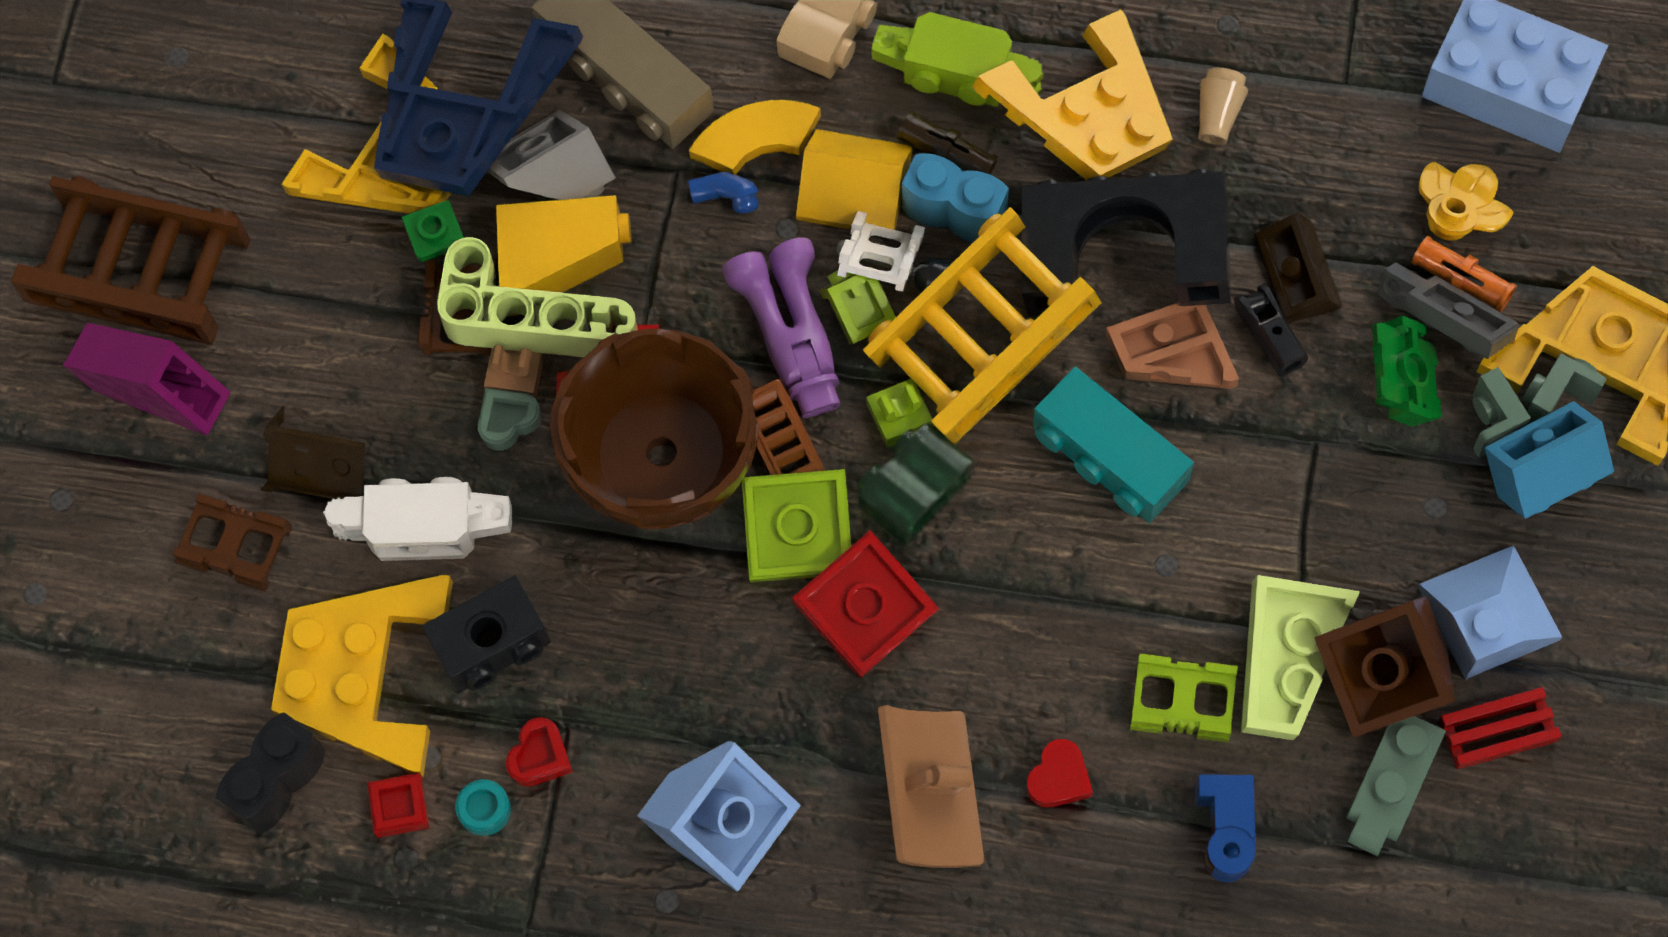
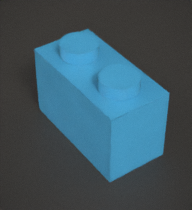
[1484,401,1614,519]

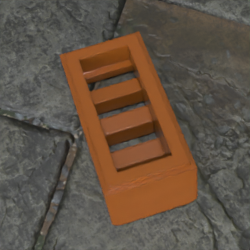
[753,379,826,475]

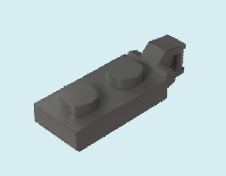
[1377,262,1519,359]

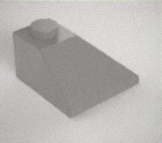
[487,109,615,200]

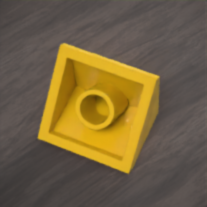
[796,129,913,230]

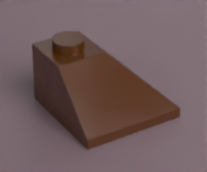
[1314,596,1455,738]

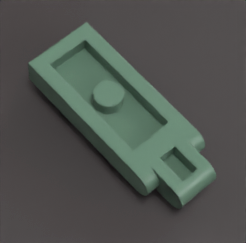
[1346,716,1446,856]

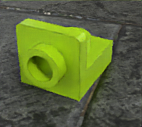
[819,267,896,344]

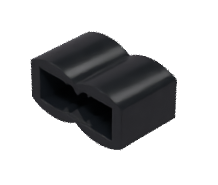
[216,712,326,835]

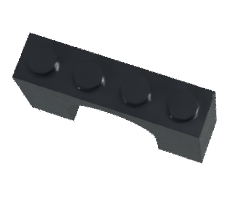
[1022,169,1231,316]

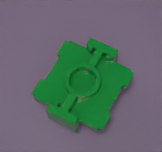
[1372,316,1442,427]

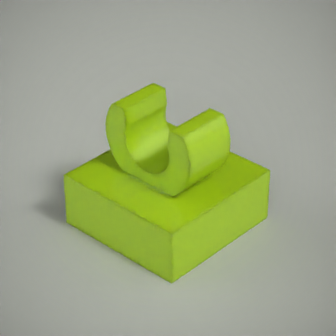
[866,379,934,448]

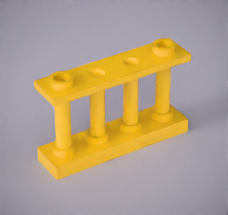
[863,207,1102,445]

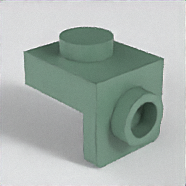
[1522,353,1606,424]

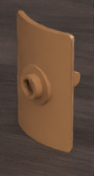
[878,705,984,868]

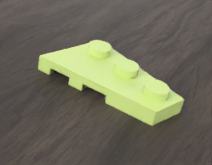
[1241,575,1360,740]

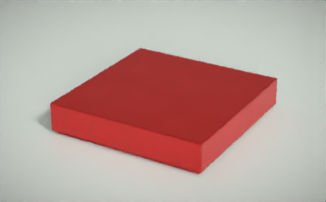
[791,530,939,679]

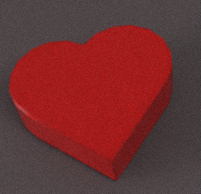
[505,717,573,787]
[1026,739,1093,808]

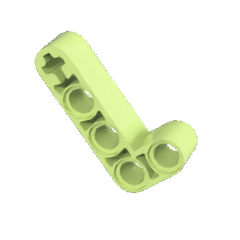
[437,237,638,357]

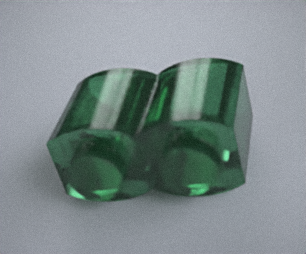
[858,422,975,545]

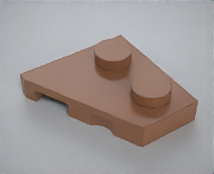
[1105,302,1239,389]

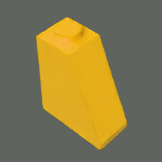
[496,195,631,316]

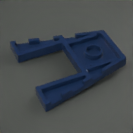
[374,0,583,196]

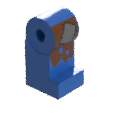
[1195,774,1256,883]

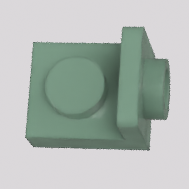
[1472,367,1531,458]

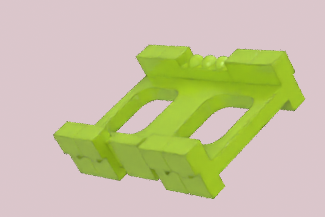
[1130,654,1238,743]

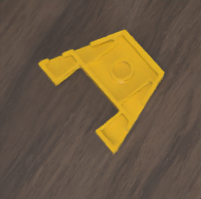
[972,10,1173,180]
[281,34,451,214]
[1477,266,1668,467]
[271,575,453,777]

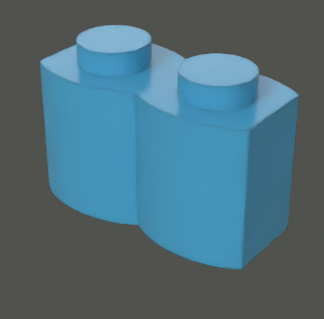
[902,153,1009,243]

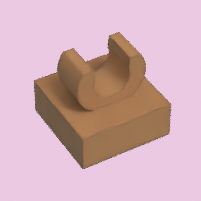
[484,345,545,399]

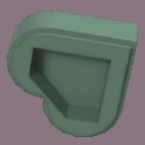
[478,388,542,451]

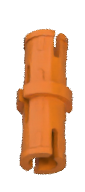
[1411,236,1517,313]

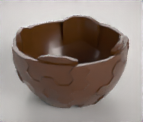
[550,329,759,529]

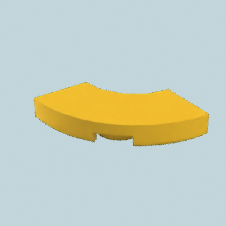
[689,100,821,175]

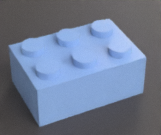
[1422,0,1608,153]

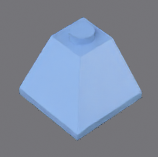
[1418,545,1562,679]
[637,741,801,892]

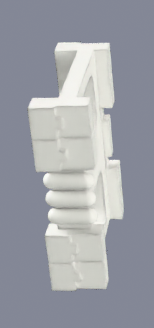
[838,211,925,292]

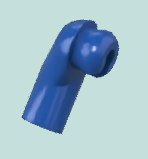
[688,172,759,214]

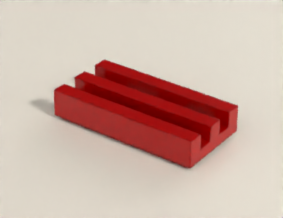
[1438,687,1562,770]

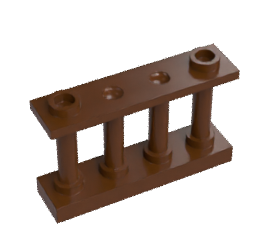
[11,176,250,345]

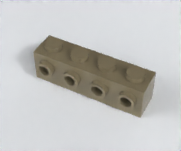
[531,0,714,149]

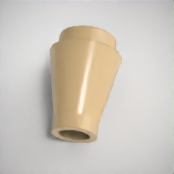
[1198,68,1248,145]

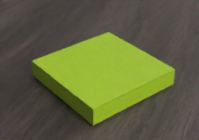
[742,469,851,583]

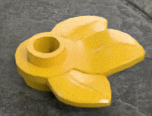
[1418,162,1513,241]

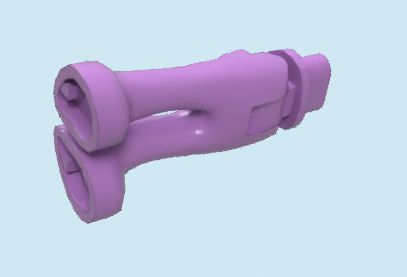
[721,237,841,418]

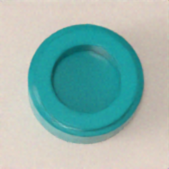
[455,779,511,836]

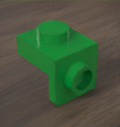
[402,199,464,262]

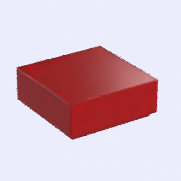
[367,773,430,838]

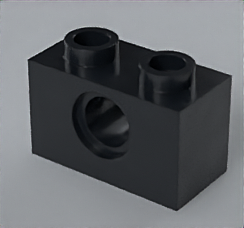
[422,575,551,694]

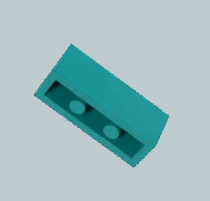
[1033,366,1194,524]

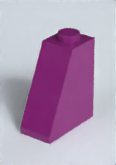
[63,323,231,436]

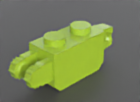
[871,12,1043,107]

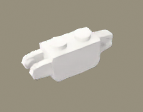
[323,477,512,561]

